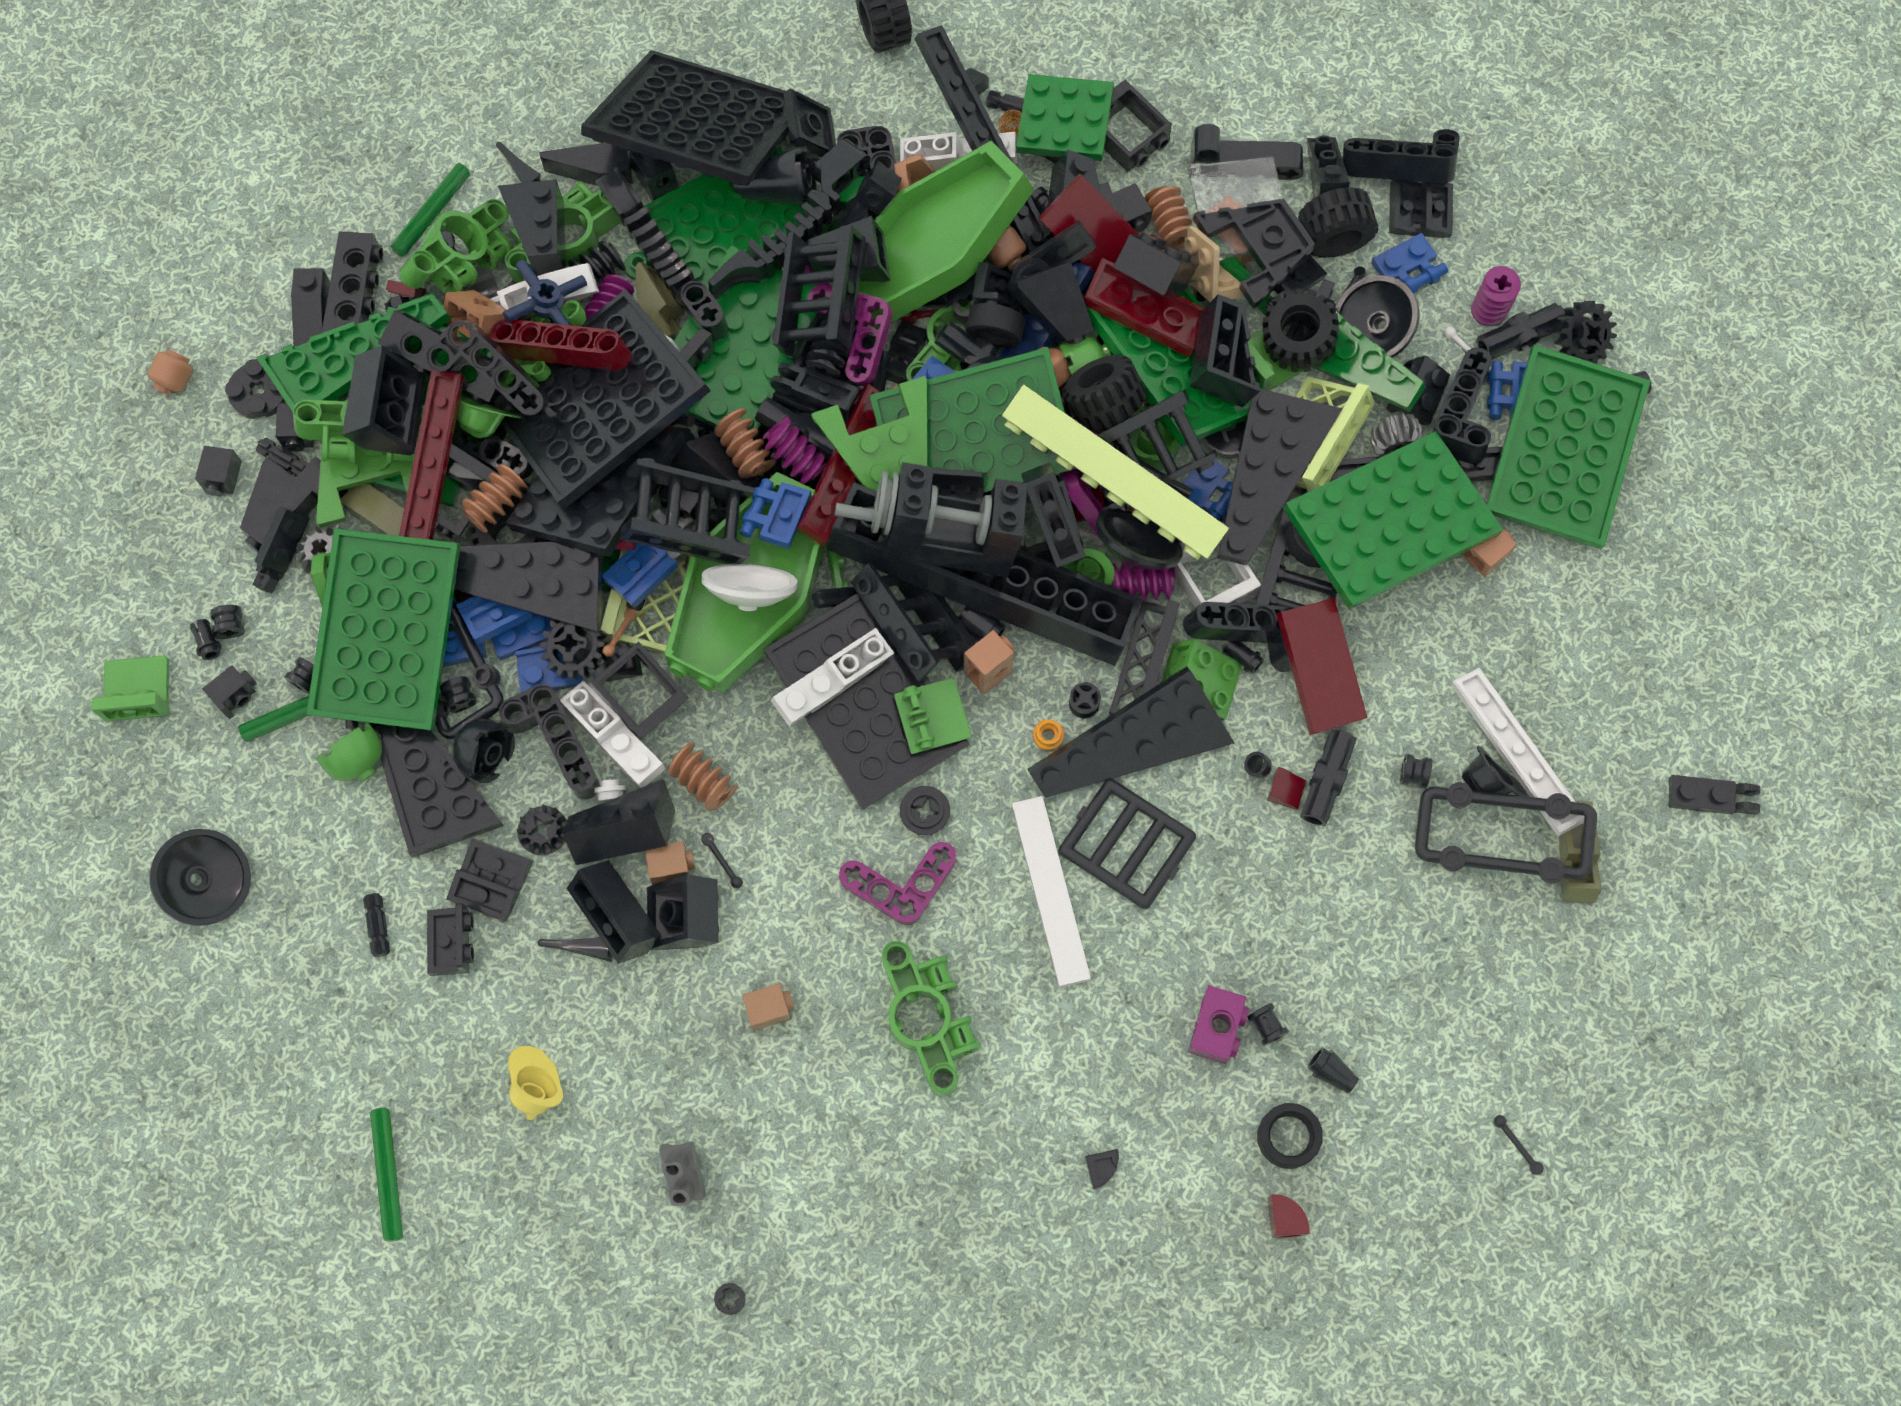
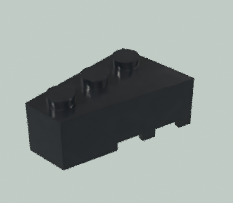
[1189,294,1260,407]

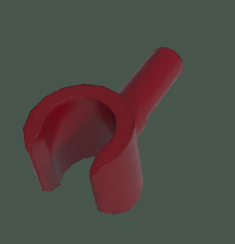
[901,309,939,325]

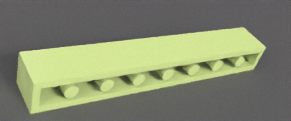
[1002,384,1229,560]

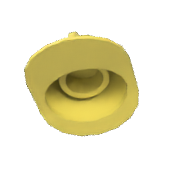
[508,1046,563,1120]

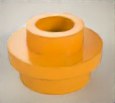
[1033,719,1064,751]

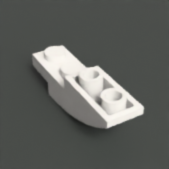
[900,132,1018,171]
[490,263,599,320]
[771,628,894,726]
[560,680,666,788]

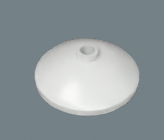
[702,564,797,611]

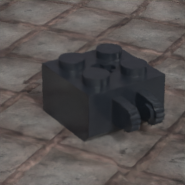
[1113,232,1199,296]

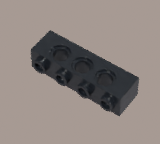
[322,231,383,333]
[378,310,510,404]

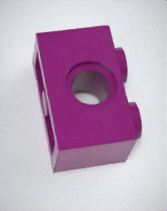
[1188,985,1249,1064]

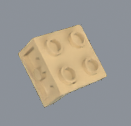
[1184,226,1244,302]

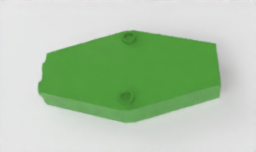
[829,141,1034,330]
[664,472,825,694]

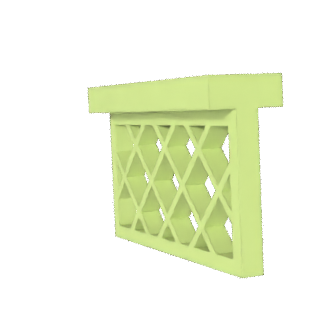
[1295,376,1375,492]
[601,550,689,654]

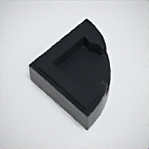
[1085,1149,1119,1190]

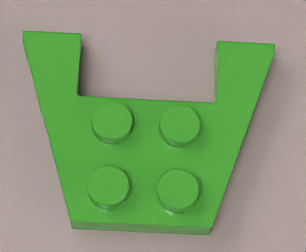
[810,376,927,491]
[316,449,413,528]

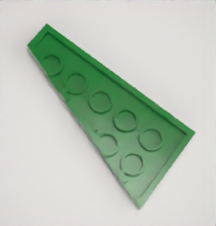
[256,293,451,421]

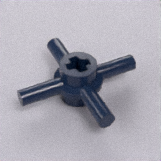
[503,260,587,325]

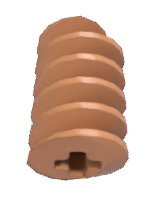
[1145,186,1192,249]
[714,408,776,478]
[461,464,529,533]
[669,741,738,811]

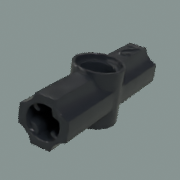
[1476,303,1566,360]
[934,320,998,370]
[754,397,835,463]
[1300,729,1357,826]

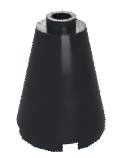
[733,146,817,206]

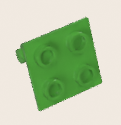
[894,677,972,754]

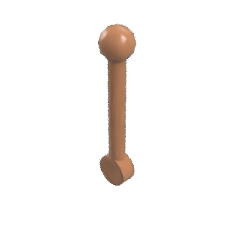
[603,609,637,657]

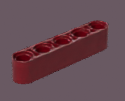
[490,319,632,370]

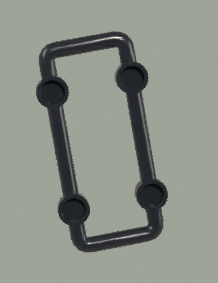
[435,591,504,739]
[1415,782,1598,884]

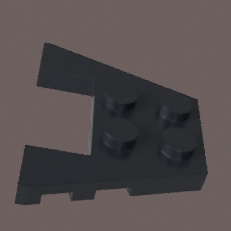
[1193,198,1315,309]

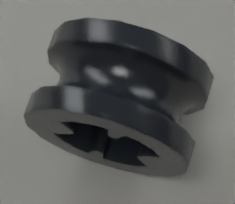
[714,1283,746,1315]

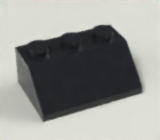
[342,345,427,456]

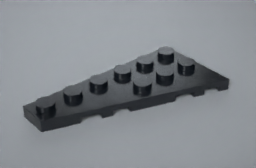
[1217,389,1343,566]
[454,542,602,634]
[1027,666,1235,798]
[370,723,504,858]

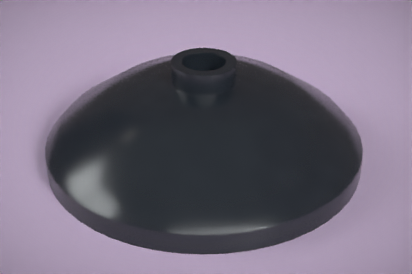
[1334,275,1420,358]
[1095,509,1183,570]
[149,829,251,926]

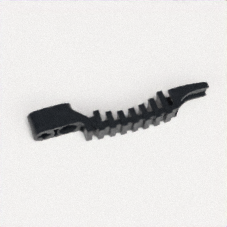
[708,139,871,300]
[595,167,728,341]

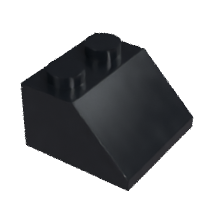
[647,874,719,950]

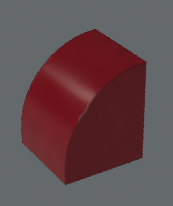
[1267,1194,1310,1238]

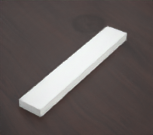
[1451,668,1584,836]
[1012,796,1091,988]

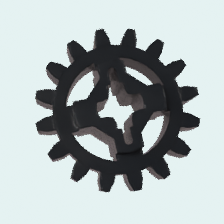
[1554,301,1617,364]
[540,620,608,681]

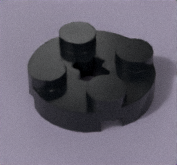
[225,359,286,419]

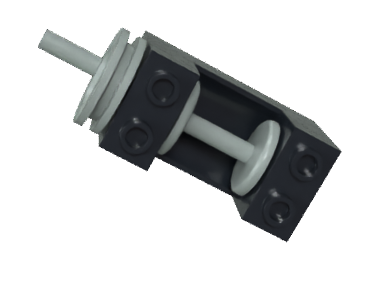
[835,462,1027,577]

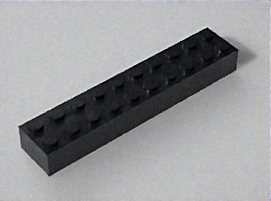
[827,483,1142,666]

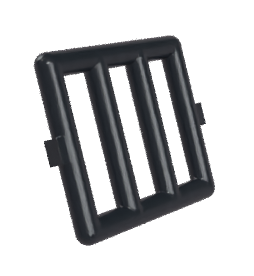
[1059,778,1196,909]

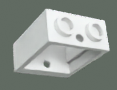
[1174,542,1261,608]

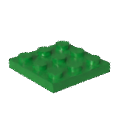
[1016,74,1114,161]

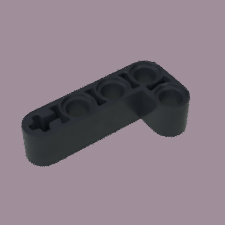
[1191,124,1304,180]
[837,126,896,216]
[1342,129,1460,183]
[425,320,549,415]
[1432,348,1492,464]
[1183,602,1295,672]
[499,684,600,800]

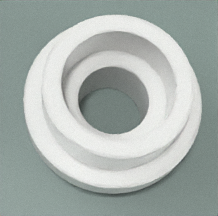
[594,779,626,801]

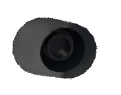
[1462,745,1529,797]

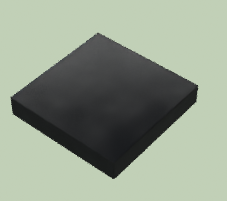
[783,88,836,157]

